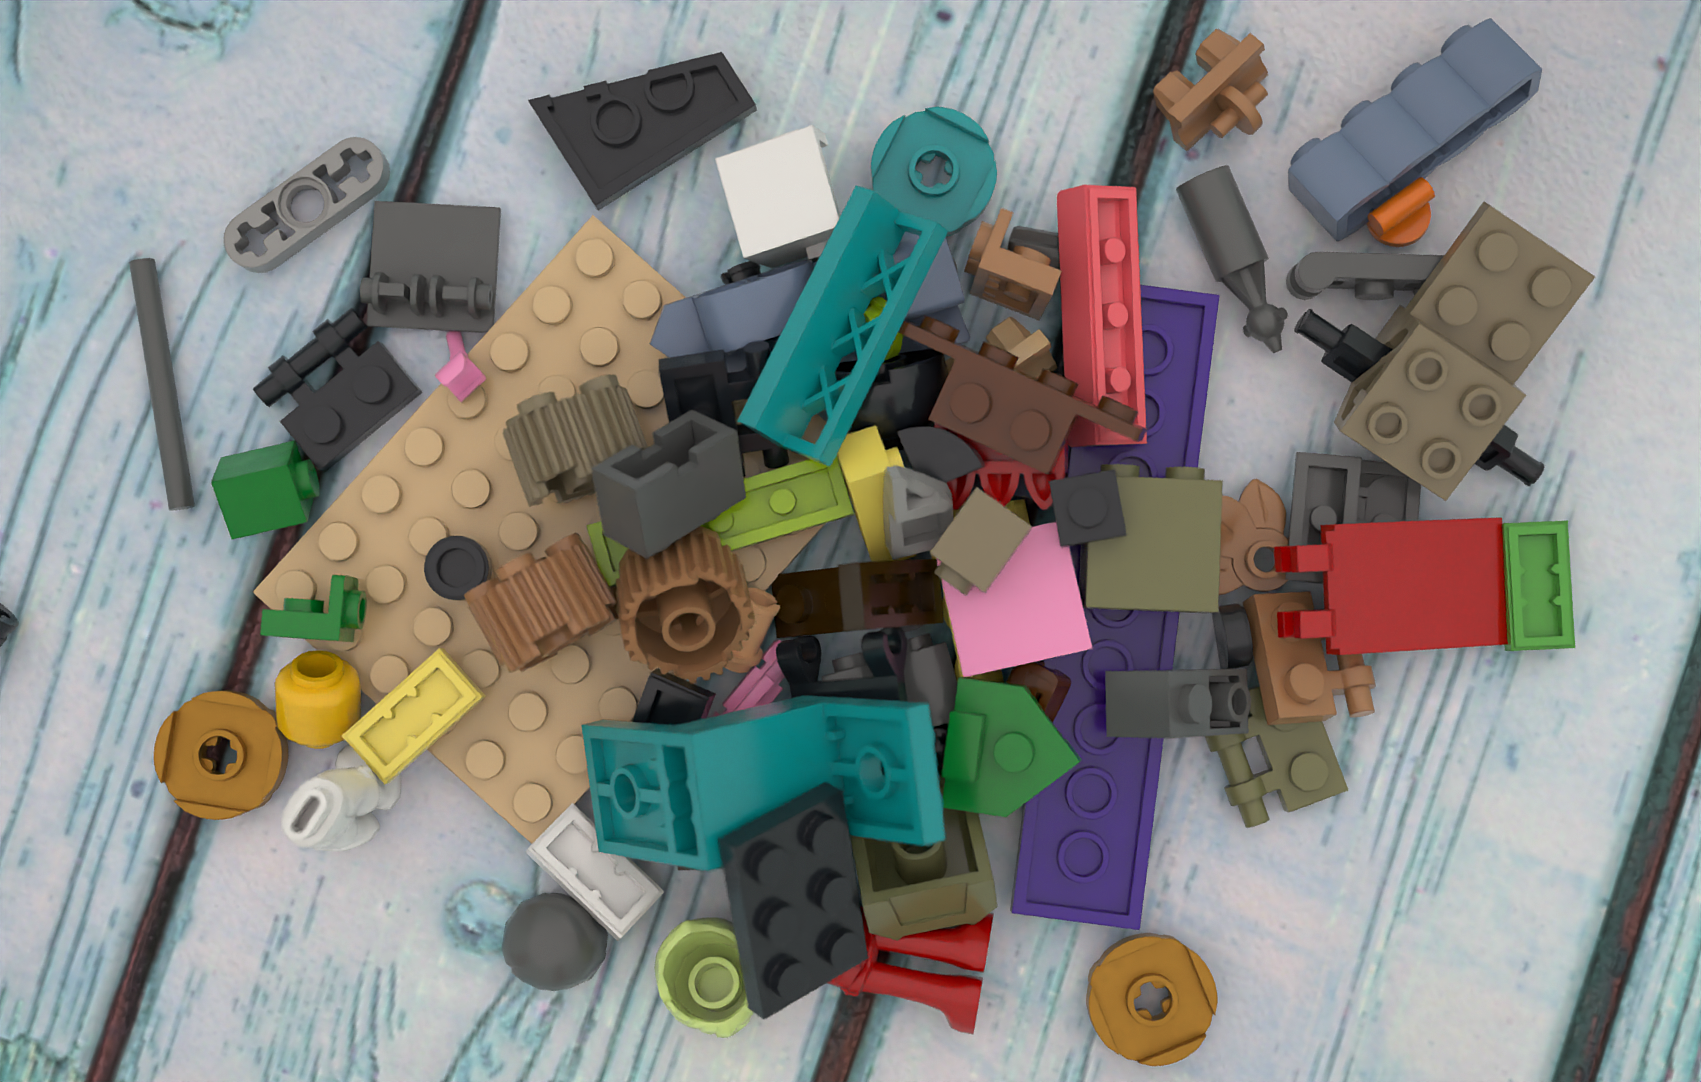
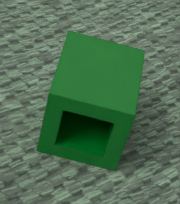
[211,440,320,540]

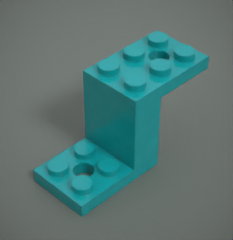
[581,695,945,871]

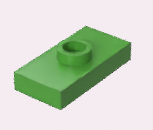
[1502,520,1575,651]

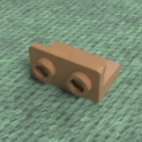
[964,208,1062,321]

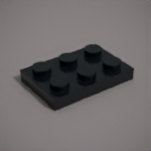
[718,782,868,1020]

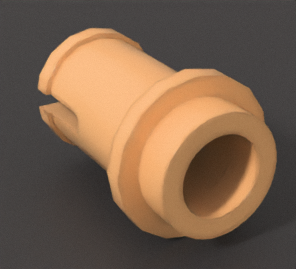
[724,587,780,673]

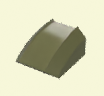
[850,770,998,941]

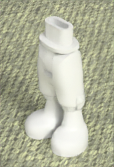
[282,745,401,852]

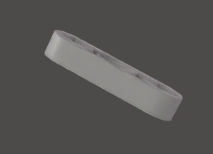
[224,137,390,273]

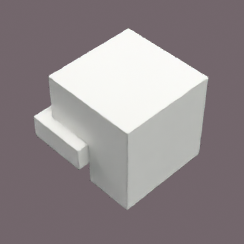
[715,125,841,268]

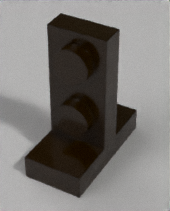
[772,559,944,638]

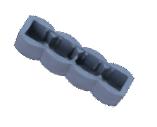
[1288,18,1542,242]

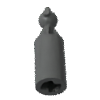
[1176,165,1288,353]

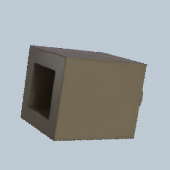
[930,487,1032,596]

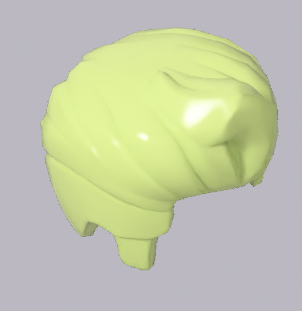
[654,917,754,1038]

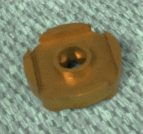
[154,690,288,820]
[1086,933,1218,1066]

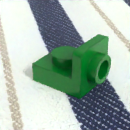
[260,575,367,642]

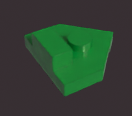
[942,677,1082,817]

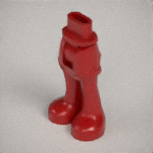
[827,906,994,1035]

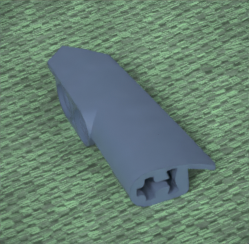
[649,232,971,373]

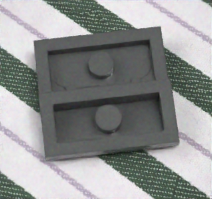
[1285,452,1421,584]

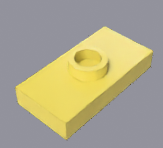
[342,648,486,784]

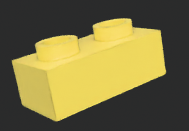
[837,425,917,562]

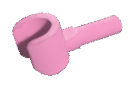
[435,331,486,403]

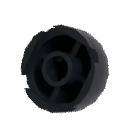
[835,348,948,450]

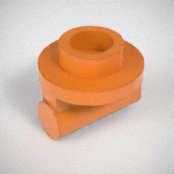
[1366,177,1435,247]

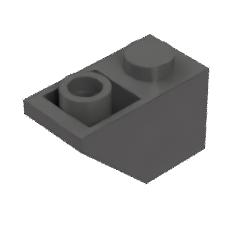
[1105,669,1251,738]

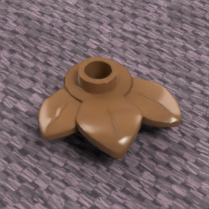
[1219,478,1288,595]

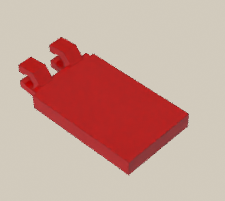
[1274,517,1508,655]

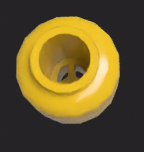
[274,650,361,749]

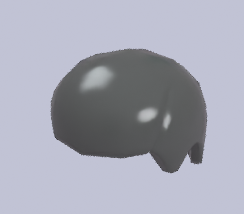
[502,893,608,991]

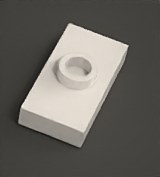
[526,803,664,941]

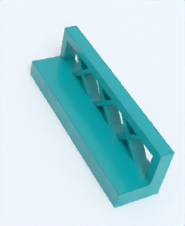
[737,186,948,467]

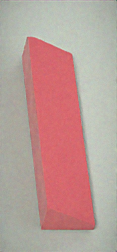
[1057,185,1147,447]

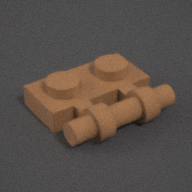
[1242,591,1376,725]

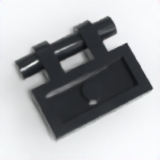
[253,308,423,472]
[658,341,790,477]

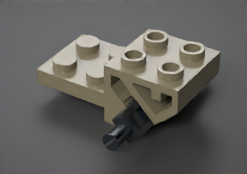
[1294,202,1595,501]

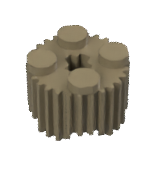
[502,374,648,507]

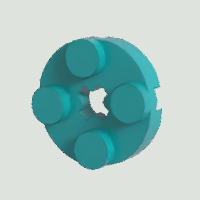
[871,107,997,237]

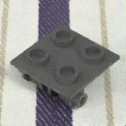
[360,201,501,333]

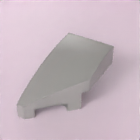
[883,465,953,560]

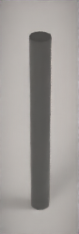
[129,258,195,511]

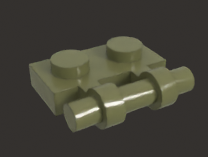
[1205,685,1348,828]

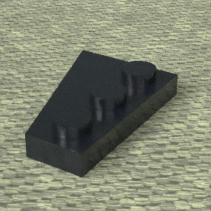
[528,52,757,211]

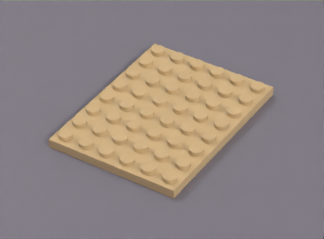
[253,215,850,844]

